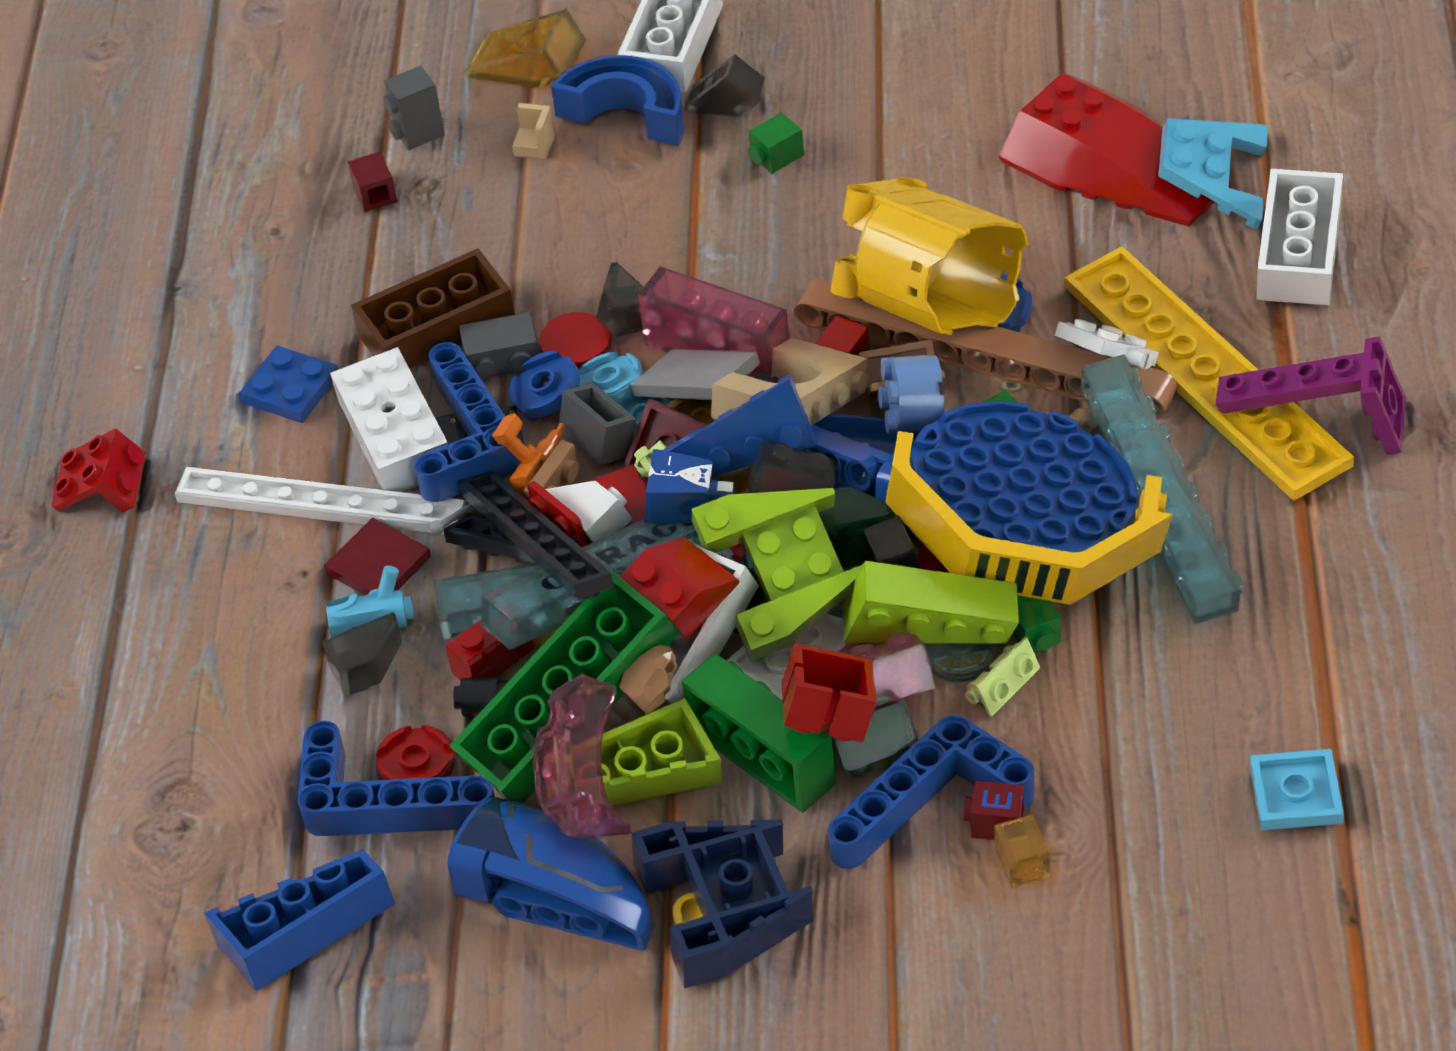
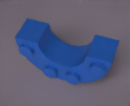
[551,55,685,146]

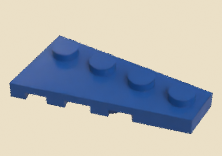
[663,374,816,477]

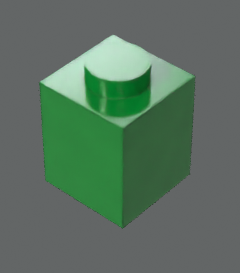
[748,112,804,174]
[1012,595,1061,653]

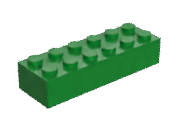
[449,571,680,803]

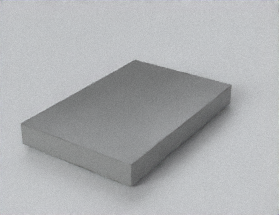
[630,349,760,400]

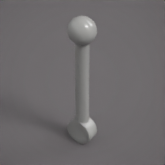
[429,502,478,535]

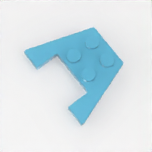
[1158,118,1268,230]

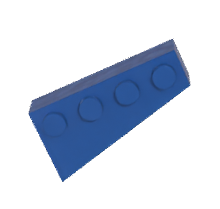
[204,849,395,991]

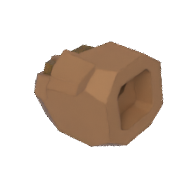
[618,645,678,715]

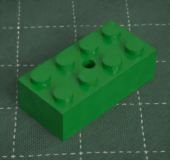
[681,653,836,813]

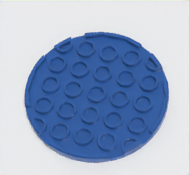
[909,401,1138,553]

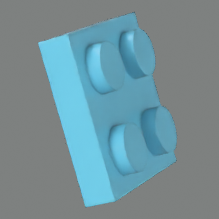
[1250,749,1344,830]

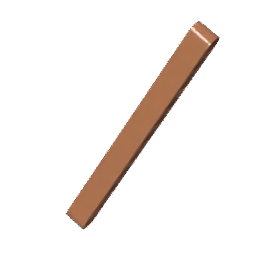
[794,279,1178,419]

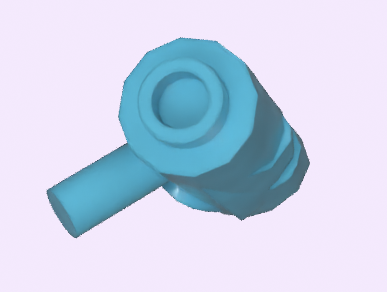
[326,566,415,640]

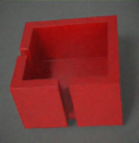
[781,643,877,742]

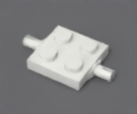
[1055,319,1159,369]

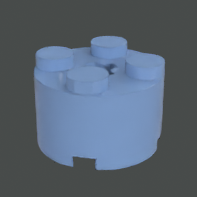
[878,355,944,433]

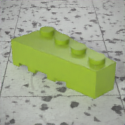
[843,561,1019,644]
[540,698,722,816]

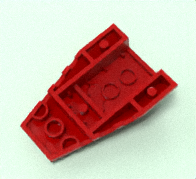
[999,73,1231,227]

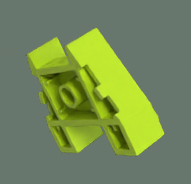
[692,488,863,661]

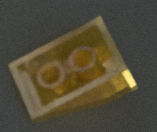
[465,9,587,88]

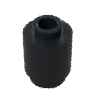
[453,676,509,717]

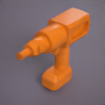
[492,413,566,496]

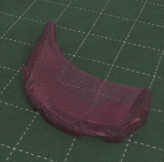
[533,674,631,839]

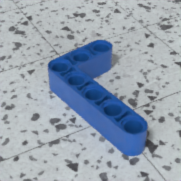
[414,342,521,502]
[828,715,1035,869]
[298,720,495,836]

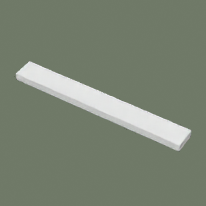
[175,467,468,534]

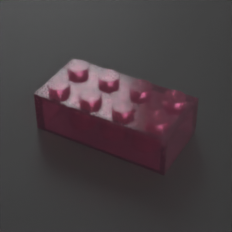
[638,266,789,382]

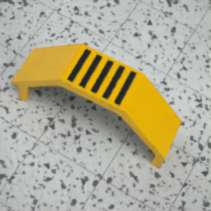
[885,431,1173,605]

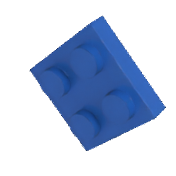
[239,345,338,423]

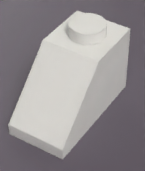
[545,481,633,551]

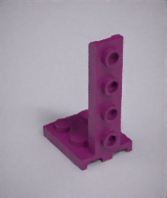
[1216,336,1406,455]

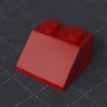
[620,537,740,640]

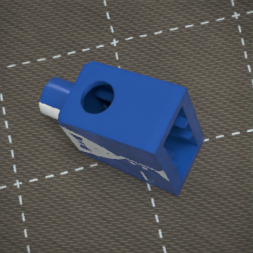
[644,449,734,523]

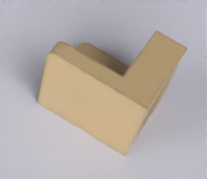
[512,103,555,159]

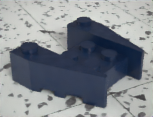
[631,820,813,988]

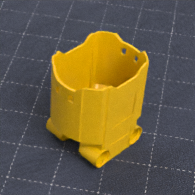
[830,177,1029,335]

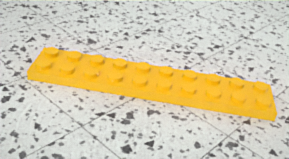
[1064,246,1354,501]

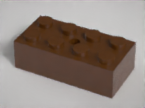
[351,248,515,368]

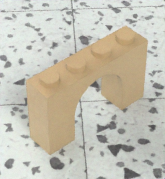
[711,338,869,426]

